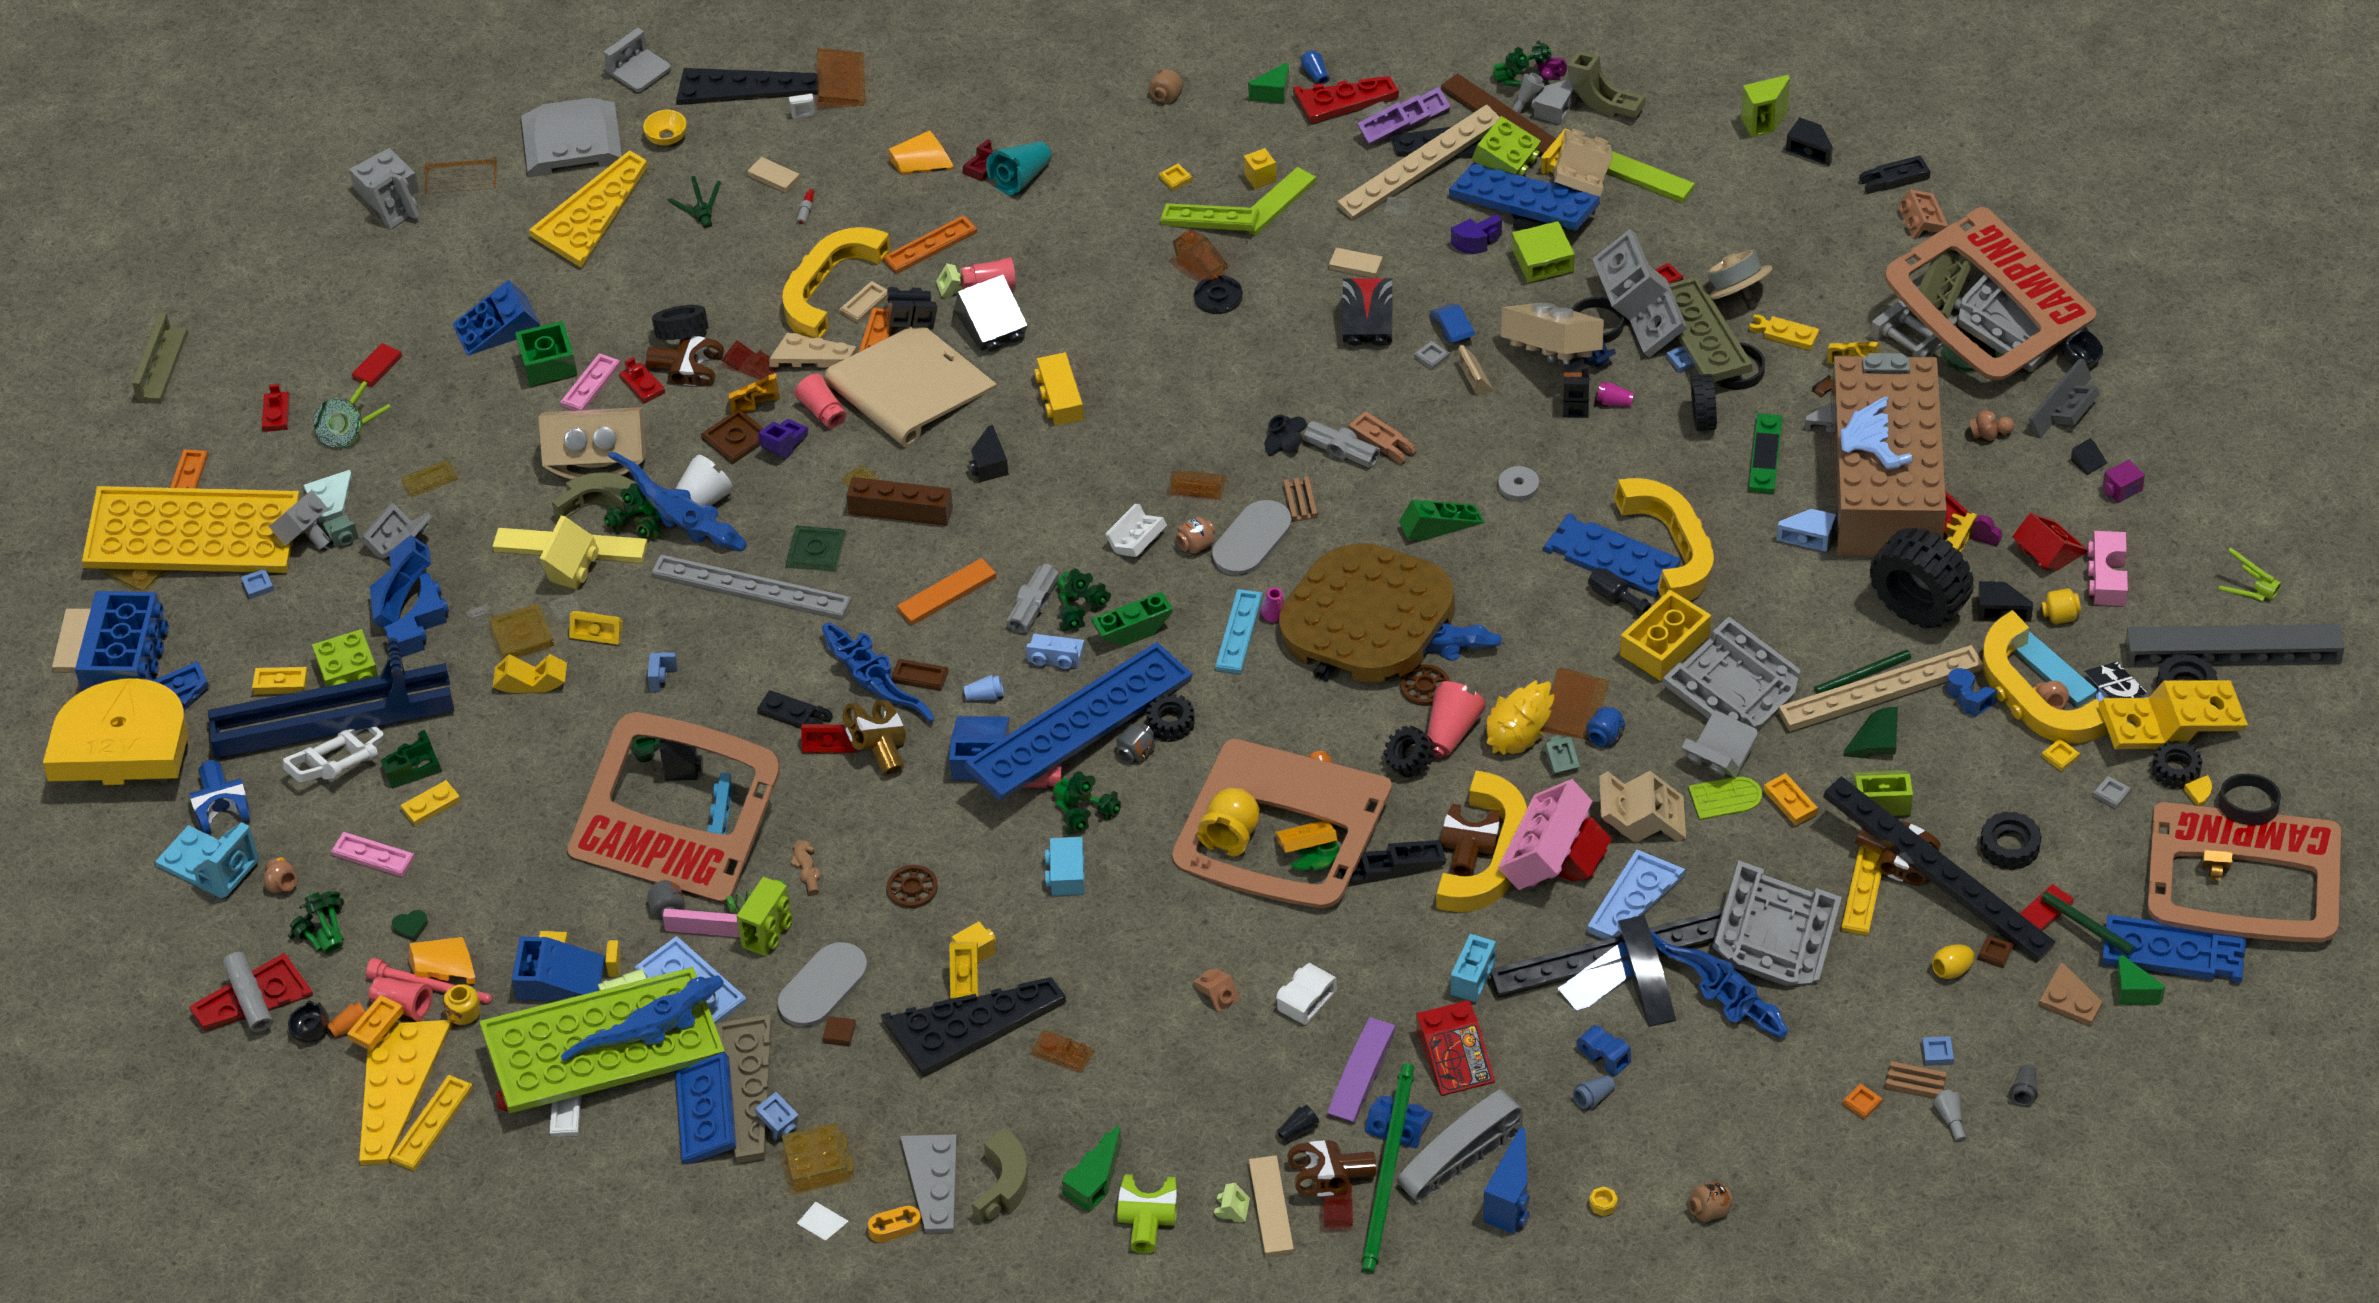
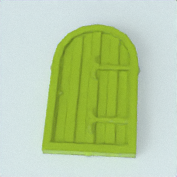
[1688,777,1762,820]

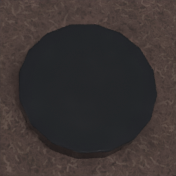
[1194,275,1243,314]

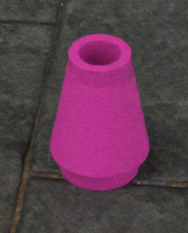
[1596,381,1634,407]
[1261,587,1284,622]

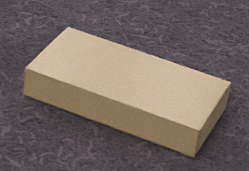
[747,157,800,193]
[1329,248,1383,278]
[840,281,887,324]

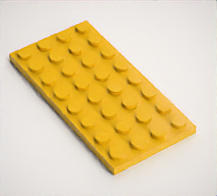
[82,486,300,573]

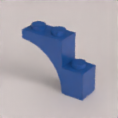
[370,535,431,627]
[384,572,449,658]

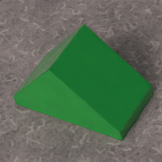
[1248,63,1289,103]
[2116,955,2165,1004]

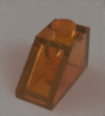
[1173,229,1228,280]

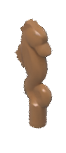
[790,840,821,896]

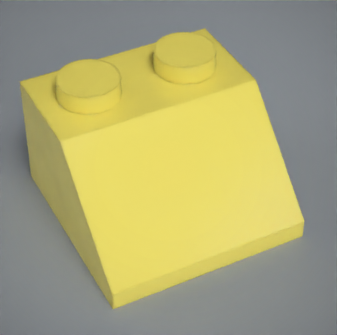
[540,515,599,590]

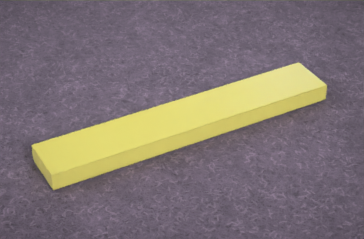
[493,528,648,563]

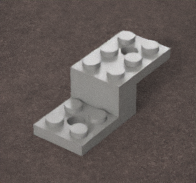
[1593,229,1687,358]

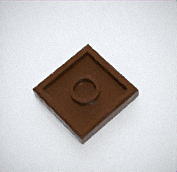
[701,409,764,464]

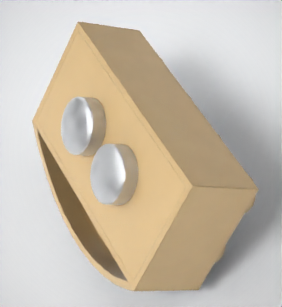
[1501,303,1604,364]
[539,407,646,479]

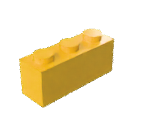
[1034,352,1084,426]

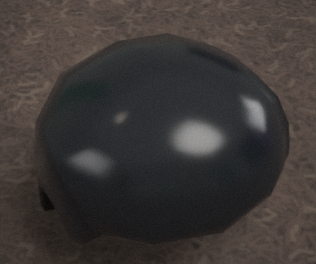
[2063,329,2103,368]
[287,1000,329,1042]

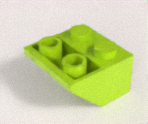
[1741,75,1790,138]
[1851,770,1913,816]

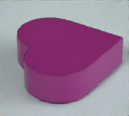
[1970,515,2003,546]

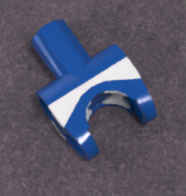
[189,760,250,834]

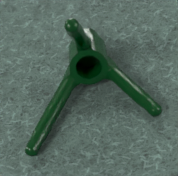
[668,176,721,228]

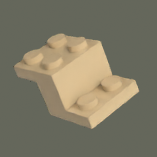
[1553,129,1613,197]
[1599,771,1686,842]

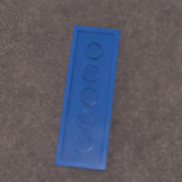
[1449,163,1600,231]

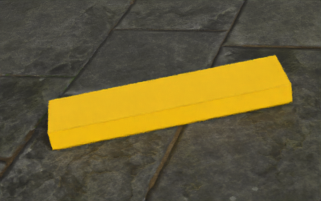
[1841,846,1882,936]
[390,1075,473,1171]

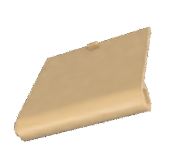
[825,326,997,447]

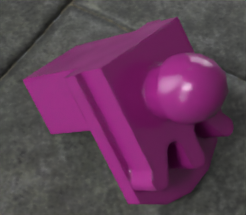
[1537,57,1567,81]

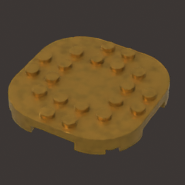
[1279,543,1456,682]

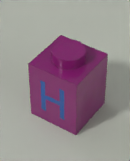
[2102,460,2145,503]

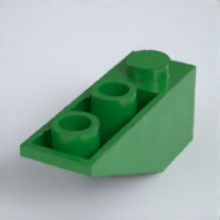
[1399,499,1485,541]
[1062,1125,1122,1212]

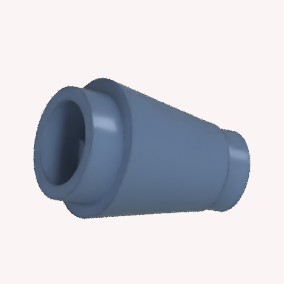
[1573,1075,1615,1109]

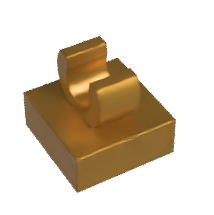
[2202,850,2232,881]

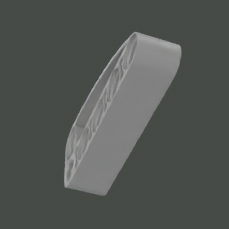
[1397,1089,1523,1203]

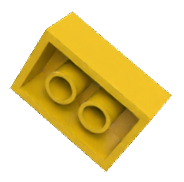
[1620,590,1711,681]

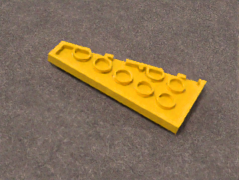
[529,150,648,268]
[359,1020,453,1165]

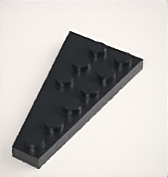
[881,977,1066,1077]

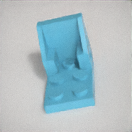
[155,822,260,898]

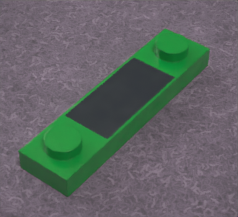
[1749,413,1783,494]

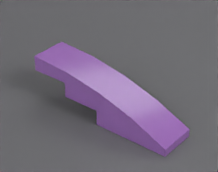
[1357,87,1451,144]
[1327,1017,1396,1123]

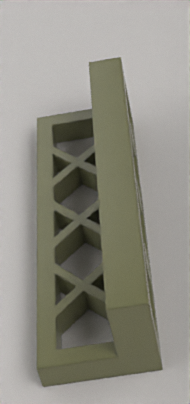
[1919,250,1973,319]
[132,313,188,404]

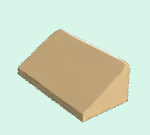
[1459,345,1493,395]

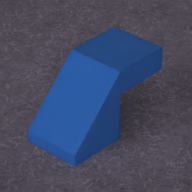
[1430,303,1475,343]

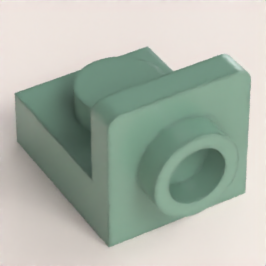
[323,514,359,548]
[1542,735,1580,775]

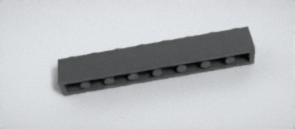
[2125,624,2344,667]

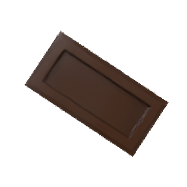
[891,659,949,691]

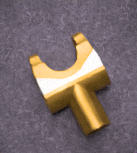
[842,700,906,776]

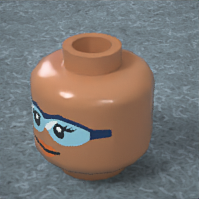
[1176,516,1216,554]

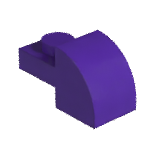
[1451,214,1502,254]
[758,419,808,458]

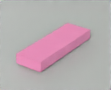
[560,353,621,411]
[331,832,415,877]
[663,909,740,937]

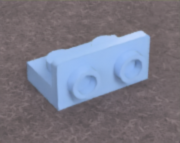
[1026,634,1085,669]

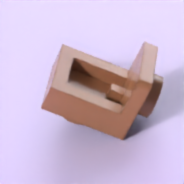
[1194,968,1240,1012]

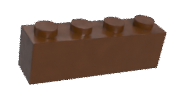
[846,477,953,526]

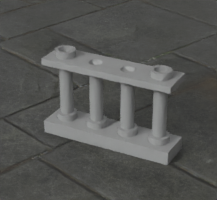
[1871,286,1964,357]

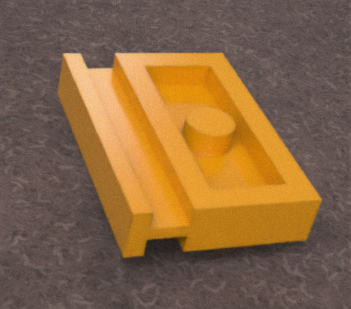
[1275,820,1337,853]

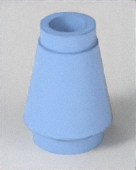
[964,674,1004,701]

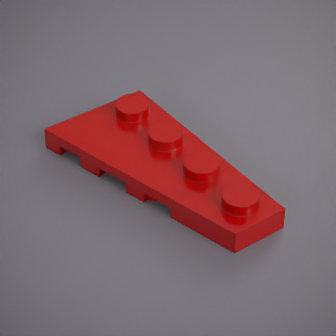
[1293,76,1399,124]
[189,952,313,1031]

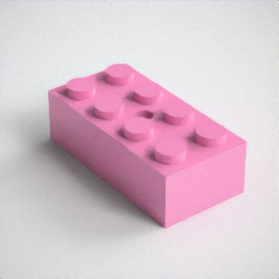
[1498,779,1592,890]

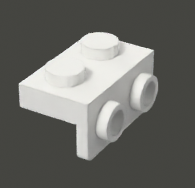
[1106,504,1167,557]

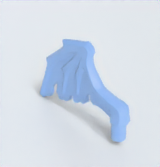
[1840,396,1912,469]

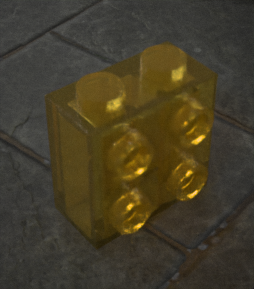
[782,1122,854,1194]

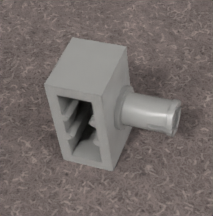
[269,490,331,550]

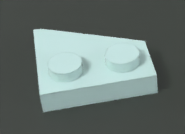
[304,470,352,524]

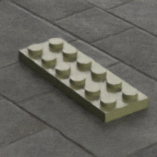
[1669,276,1753,382]

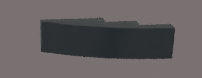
[1331,840,1446,887]
[1617,915,1676,1027]

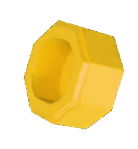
[1589,1186,1618,1217]

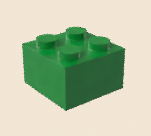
[515,321,578,386]

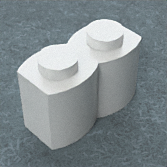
[1276,963,1337,1025]

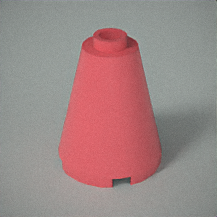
[1427,681,1486,758]

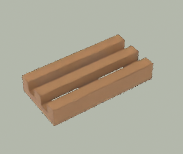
[1284,476,1317,522]
[1885,1061,1947,1098]

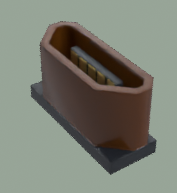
[1812,375,1832,398]

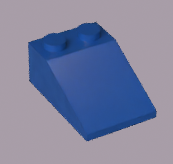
[1484,1127,1530,1234]

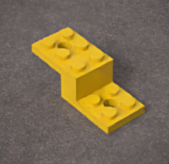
[2098,680,2248,749]

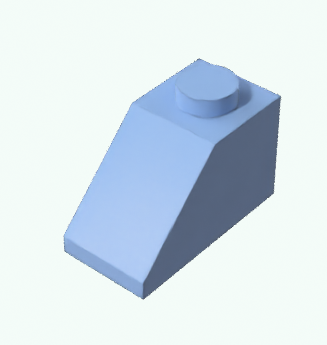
[1777,509,1836,552]

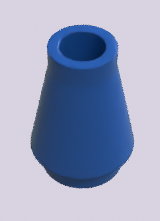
[1300,50,1330,84]

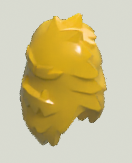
[1486,680,1554,755]

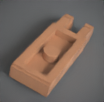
[1348,411,1417,465]

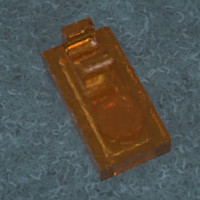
[1031,1029,1094,1073]

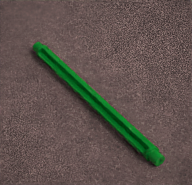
[1362,1063,1414,1273]

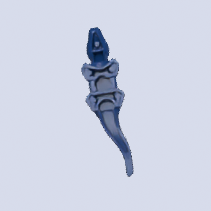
[608,452,747,551]
[822,622,934,723]
[1423,623,1502,661]
[1650,930,1788,1038]
[561,975,724,1061]

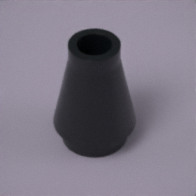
[1276,1104,1320,1144]

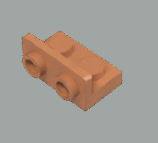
[1898,189,1948,239]

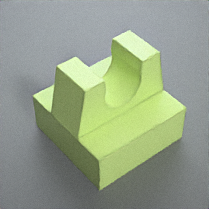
[936,264,963,298]
[1214,1183,1250,1223]

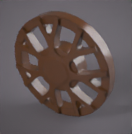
[1401,664,1450,705]
[887,865,938,908]

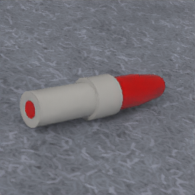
[796,189,814,225]

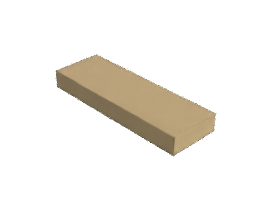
[52,609,91,672]

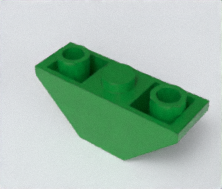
[1091,591,1173,646]

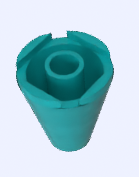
[986,141,1052,196]

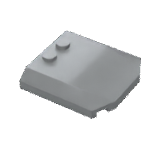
[521,98,622,177]
[1957,274,2056,372]
[1662,617,1801,731]
[1712,860,1842,987]

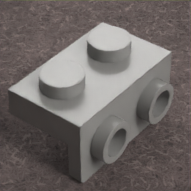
[368,172,420,229]

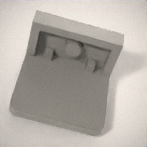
[603,28,671,92]
[360,503,432,560]
[1681,711,1759,778]

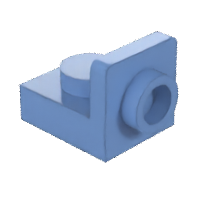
[648,652,678,692]
[754,1092,799,1142]

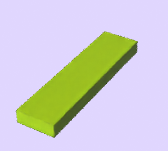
[1606,151,1695,203]
[1247,167,1316,236]
[1160,203,1260,231]

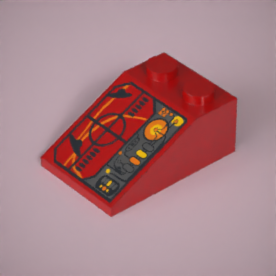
[1416,1000,1495,1096]

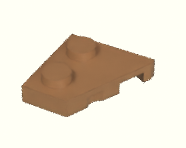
[2039,963,2103,1026]

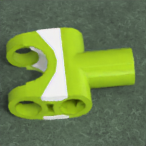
[1117,1174,1177,1254]

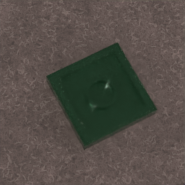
[785,525,846,572]

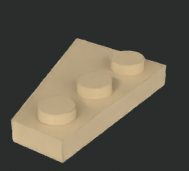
[769,333,857,368]

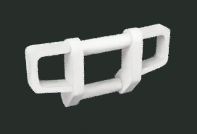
[283,726,383,782]

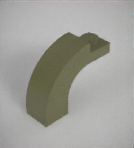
[1568,51,1646,118]
[552,473,638,520]
[972,1127,1028,1224]

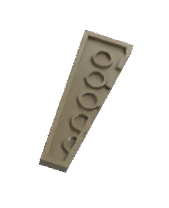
[716,1014,772,1164]

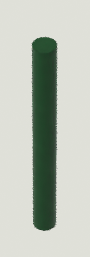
[1814,649,1911,694]
[2041,891,2136,956]

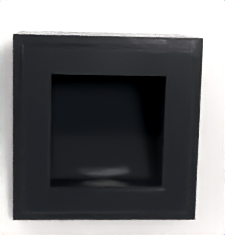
[2071,438,2107,475]

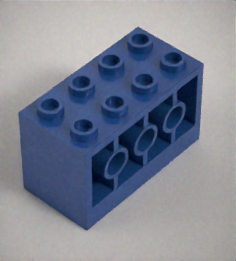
[75,591,169,691]

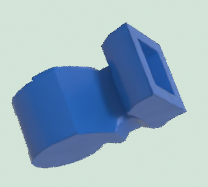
[1947,668,1997,717]
[1576,1025,1631,1077]

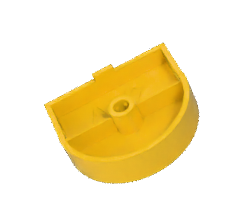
[43,678,189,785]

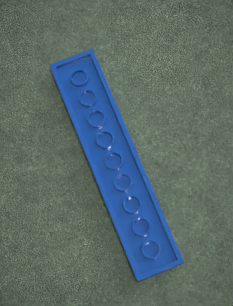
[964,642,1193,802]

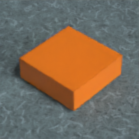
[1842,1083,1883,1120]

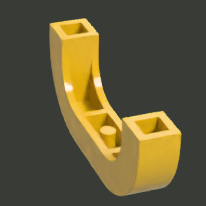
[782,227,891,338]
[1613,478,1714,601]
[1983,610,2109,743]
[1436,770,1527,912]

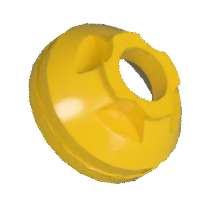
[643,110,687,146]

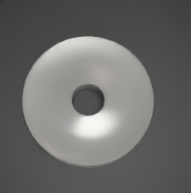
[1498,466,1539,501]

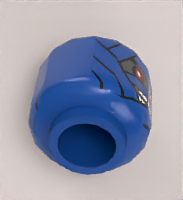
[1586,707,1626,746]

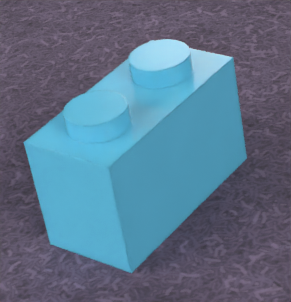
[1045,837,1084,896]

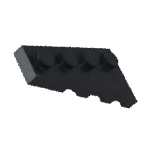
[1393,126,1483,158]

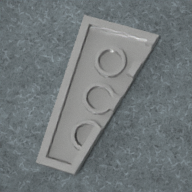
[900,1134,957,1234]

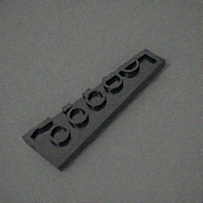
[676,68,823,105]

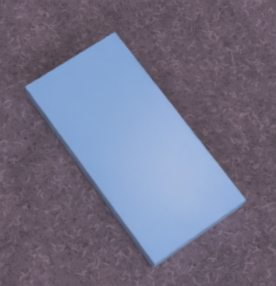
[635,936,747,1025]

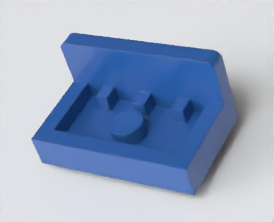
[1365,1096,1433,1149]

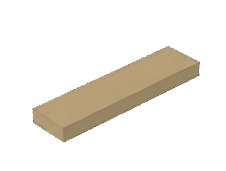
[1249,1155,1294,1258]

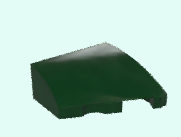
[1844,707,1898,758]
[381,730,442,789]

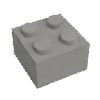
[349,148,419,213]

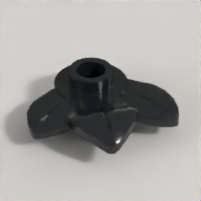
[1264,414,1308,456]

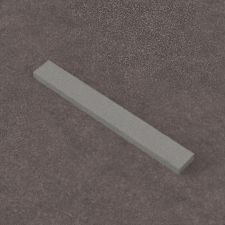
[651,554,852,620]

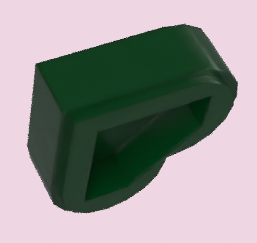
[631,736,660,762]
[392,910,428,941]

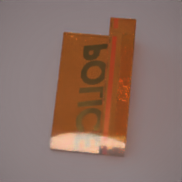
[1170,470,1227,499]

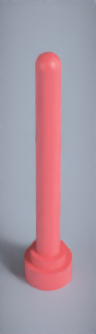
[366,958,492,1004]

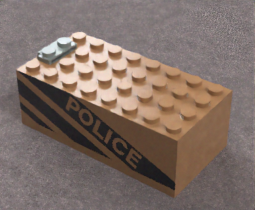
[1830,353,1946,556]

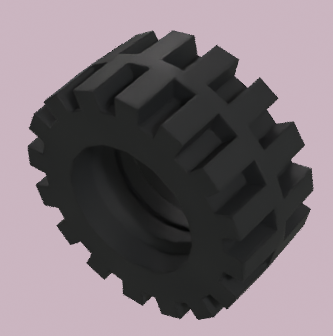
[1147,694,1195,742]
[1384,725,1435,777]
[2152,741,2202,789]

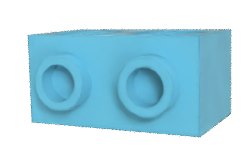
[1451,934,1496,1003]

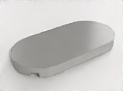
[1212,500,1291,576]
[778,942,867,1027]

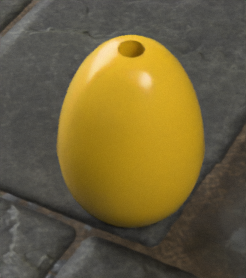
[1932,944,1975,979]

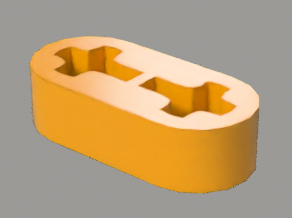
[868,1206,921,1243]

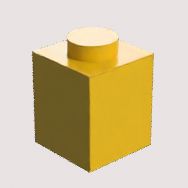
[1244,148,1277,190]
[951,921,996,963]

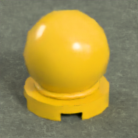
[1197,787,1260,856]

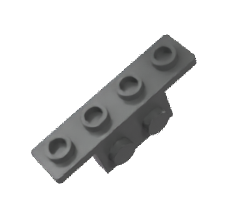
[2029,359,2100,438]

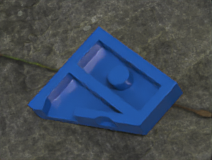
[152,661,209,711]

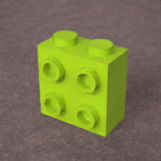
[1472,116,1541,176]
[1512,221,1575,283]
[312,629,378,687]
[736,877,793,956]

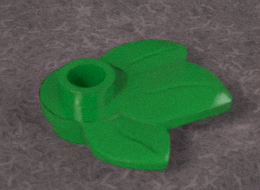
[1291,841,1340,870]

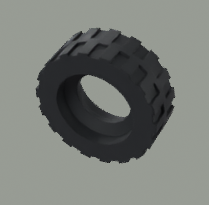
[652,304,709,340]
[1691,374,1717,431]
[2156,654,2217,689]
[1980,811,2042,870]

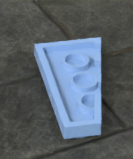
[1587,849,1686,939]

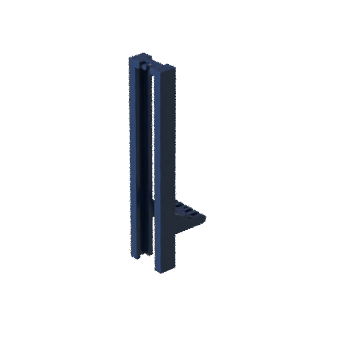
[208,638,455,758]

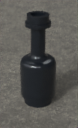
[1588,567,1651,616]

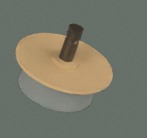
[1706,250,1773,309]

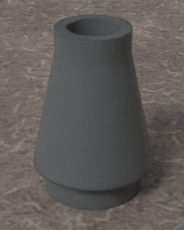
[2010,1065,2038,1107]

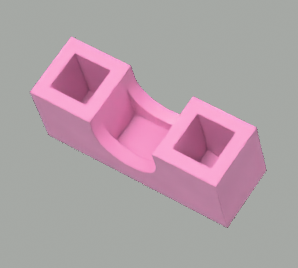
[2087,531,2128,606]

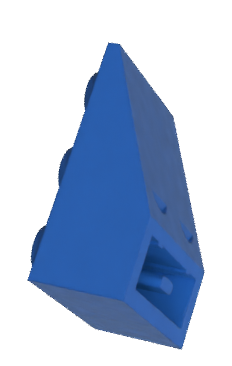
[452,280,541,356]
[949,716,1010,780]
[512,936,605,1001]

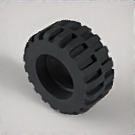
[1870,528,1974,628]

